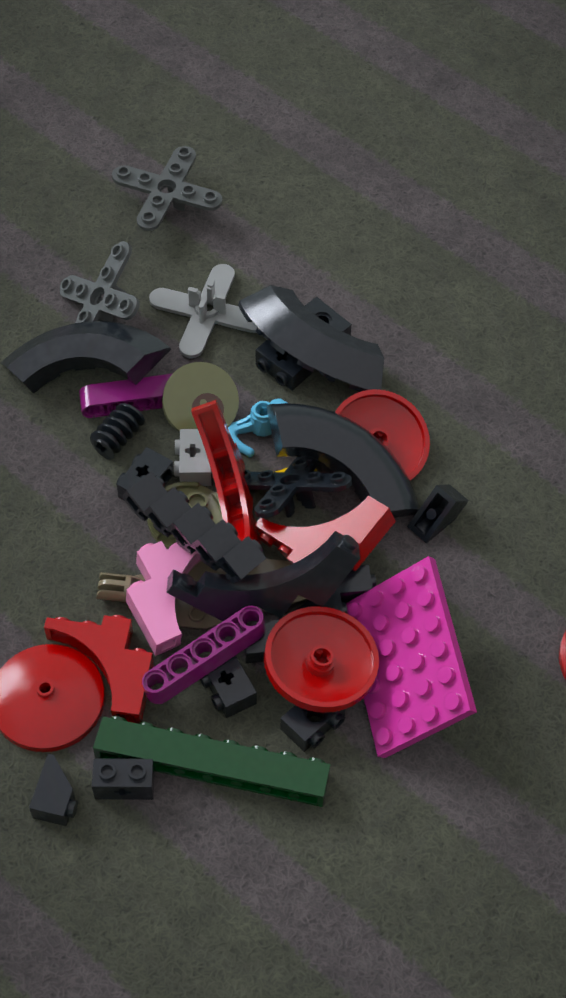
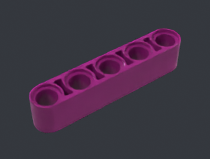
[79,373,173,418]
[142,606,266,704]

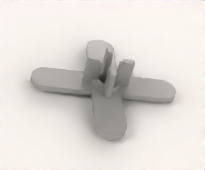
[149,264,257,358]

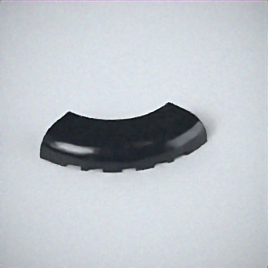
[267,403,420,518]

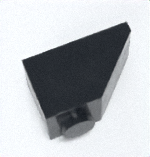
[407,484,469,543]
[29,754,78,826]

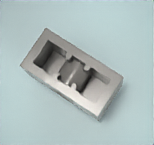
[174,429,212,486]

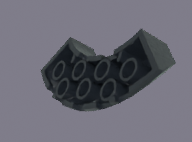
[238,285,384,392]
[1,321,171,393]

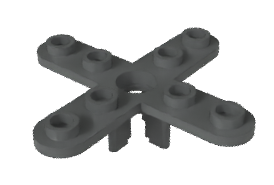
[112,146,222,231]
[60,241,140,323]

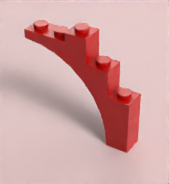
[191,400,261,545]

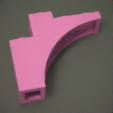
[126,541,201,656]

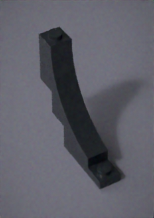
[166,531,360,621]

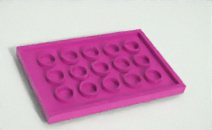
[346,556,477,758]

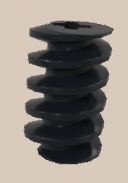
[90,403,145,460]

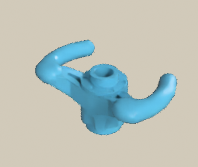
[228,398,287,457]

